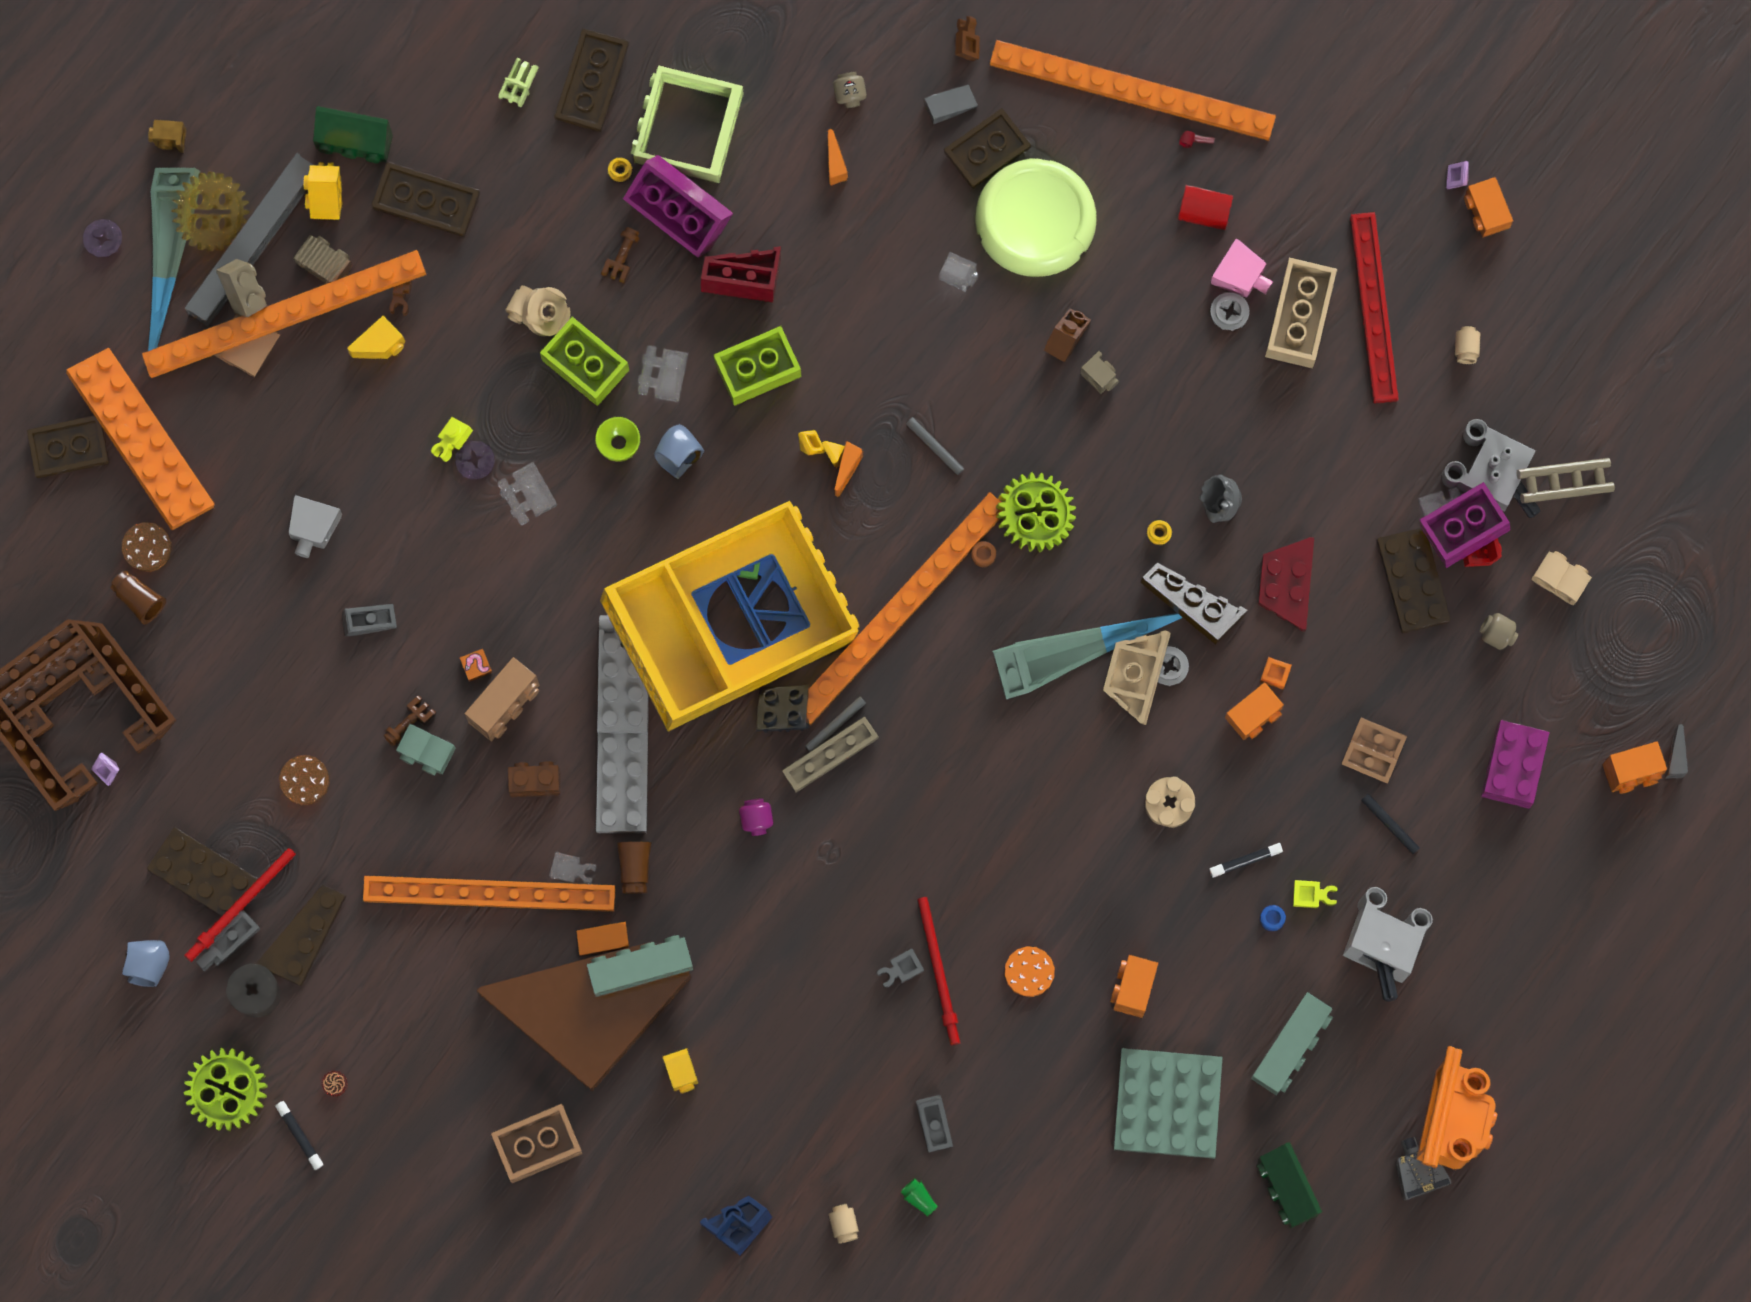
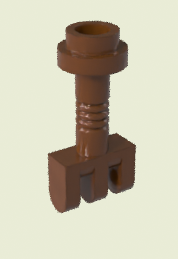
[601,227,640,284]
[383,695,437,746]

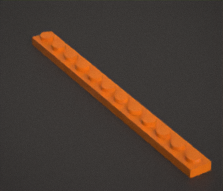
[990,40,1276,141]
[142,250,427,378]
[807,492,1002,725]

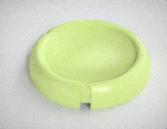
[975,159,1096,277]

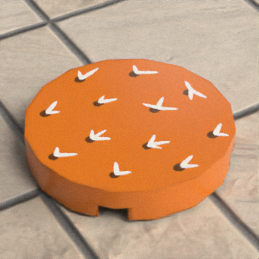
[1005,946,1055,997]

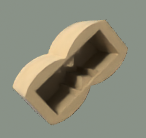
[1531,551,1592,605]

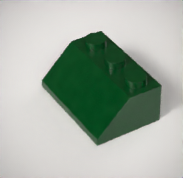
[313,106,393,163]
[1256,1142,1322,1229]

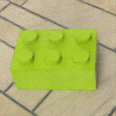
[540,317,629,406]
[714,326,801,406]

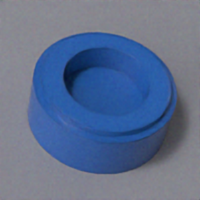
[1260,905,1286,931]

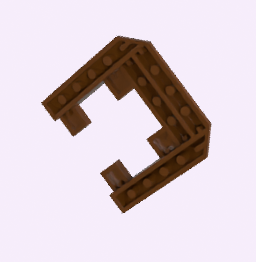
[0,619,176,811]

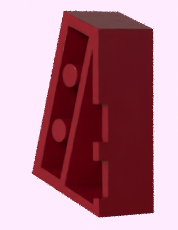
[701,246,781,302]

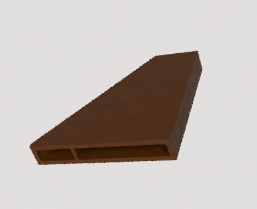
[477,941,691,1092]

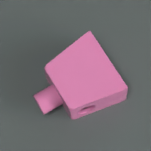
[1211,239,1273,297]

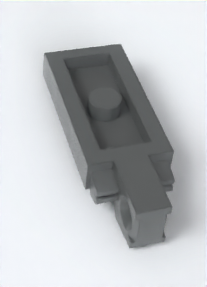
[196,910,260,971]

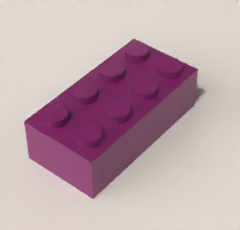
[623,155,734,258]

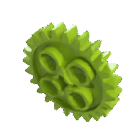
[996,472,1076,552]
[184,1048,267,1131]

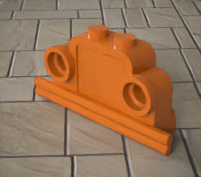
[1417,1046,1497,1169]

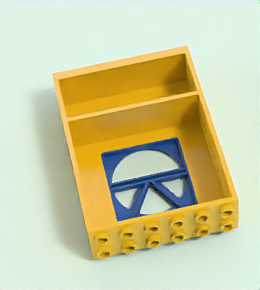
[600,501,859,731]

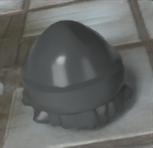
[1199,475,1242,523]

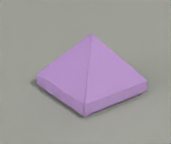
[1446,161,1469,189]
[91,753,119,786]

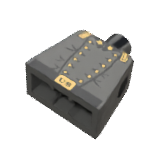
[1395,1137,1452,1201]

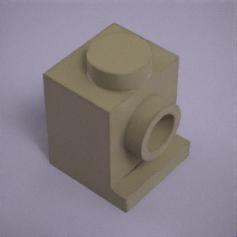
[1080,351,1119,394]

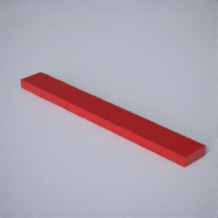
[1350,212,1398,404]

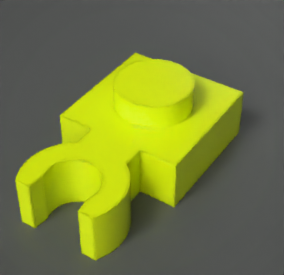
[431,417,473,462]
[1293,880,1337,908]

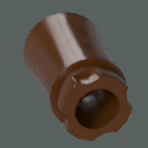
[110,571,166,624]
[617,842,652,894]

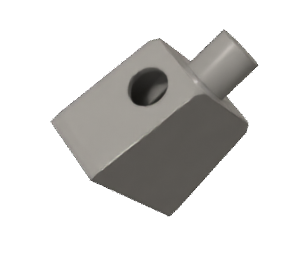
[289,495,342,558]

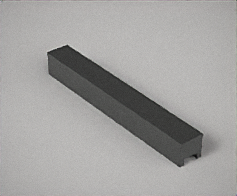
[184,153,315,327]

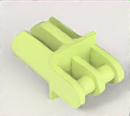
[499,58,539,107]

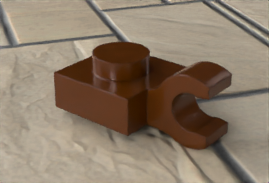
[955,16,980,61]
[389,280,412,316]

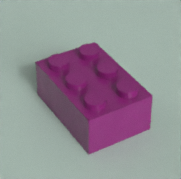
[1420,482,1510,568]
[1481,720,1550,809]

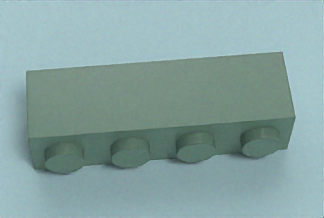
[587,935,693,997]
[1251,992,1333,1095]

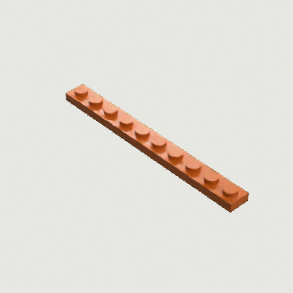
[363,876,615,912]

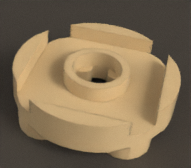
[522,287,570,337]
[1145,777,1195,828]

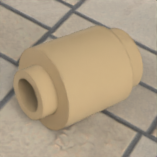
[505,286,532,324]
[1455,326,1480,364]
[829,1204,859,1243]

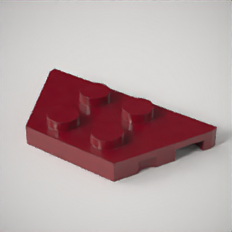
[1258,537,1314,632]

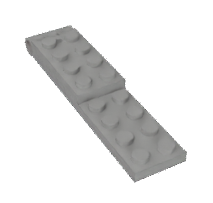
[596,615,649,833]

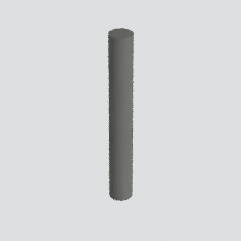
[906,417,964,475]
[805,696,866,752]

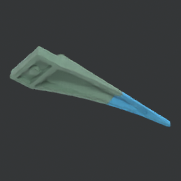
[148,168,200,351]
[992,613,1183,699]

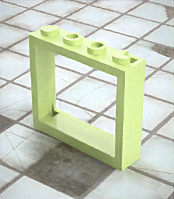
[631,66,743,183]

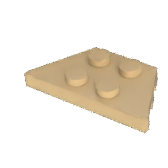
[1103,631,1171,725]

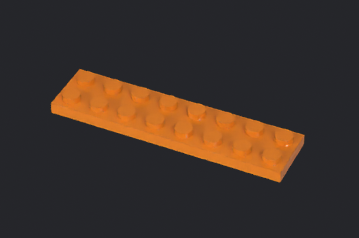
[66,348,215,530]

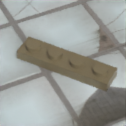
[782,717,879,793]

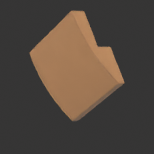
[214,314,280,377]
[1342,717,1407,783]

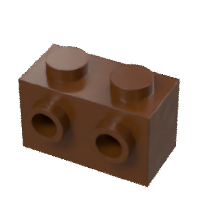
[508,762,561,797]

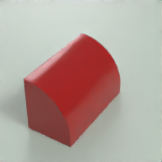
[1178,185,1233,230]

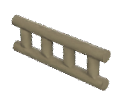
[1517,458,1615,503]

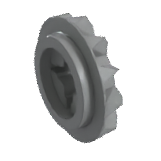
[1210,292,1249,331]
[1158,646,1189,686]

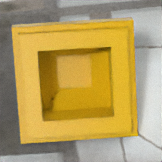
[798,430,825,455]
[822,441,845,468]

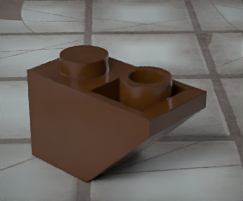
[1044,308,1091,362]

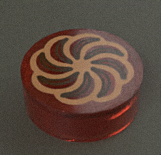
[322,1071,348,1097]

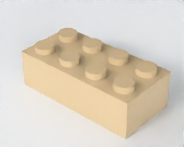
[1265,258,1337,368]

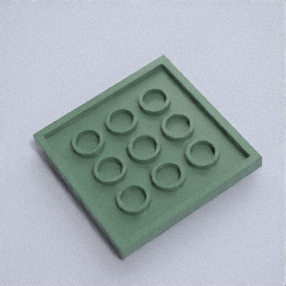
[1114,1048,1222,1159]

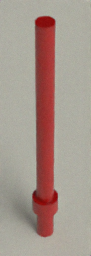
[184,848,296,962]
[918,897,960,1045]

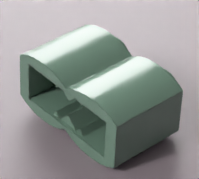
[396,724,456,776]

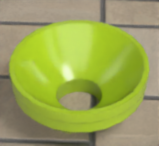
[596,417,640,462]

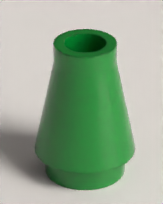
[901,1178,938,1216]

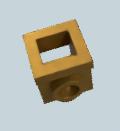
[148,120,186,153]

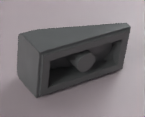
[924,85,978,125]
[342,604,397,637]
[1665,724,1688,779]
[916,1095,953,1152]

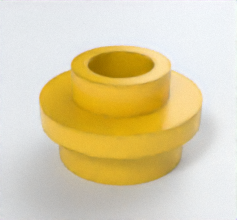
[608,158,632,182]
[1147,520,1172,545]

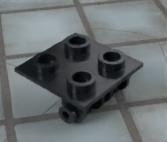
[756,685,809,733]

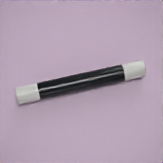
[1209,843,1283,878]
[275,1101,324,1170]

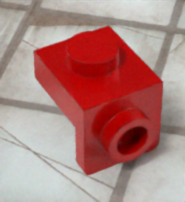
[1463,538,1502,567]

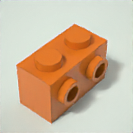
[1464,177,1513,237]
[1225,682,1284,740]

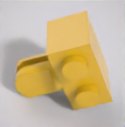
[304,162,342,220]

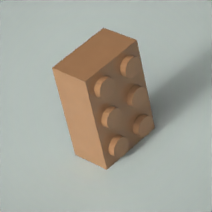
[465,657,540,742]
[491,1104,583,1183]

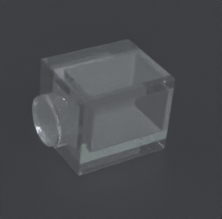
[939,252,979,292]

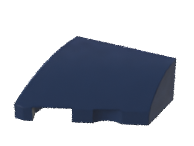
[700,1196,772,1256]

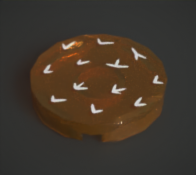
[122,522,172,572]
[279,755,330,805]

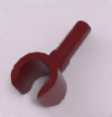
[1179,131,1215,148]

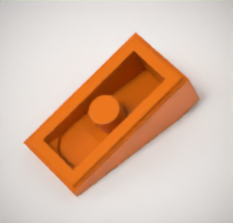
[828,129,848,185]
[835,441,863,497]
[576,922,629,956]

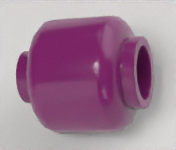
[739,798,773,836]

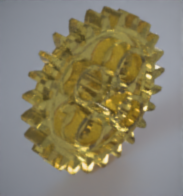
[171,172,250,251]

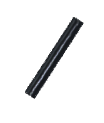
[1361,794,1420,854]

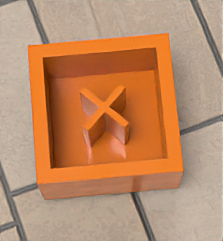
[1602,741,1667,794]
[1110,955,1158,1018]

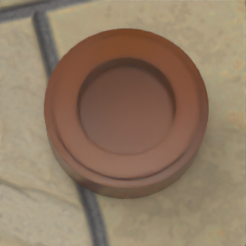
[971,541,996,567]

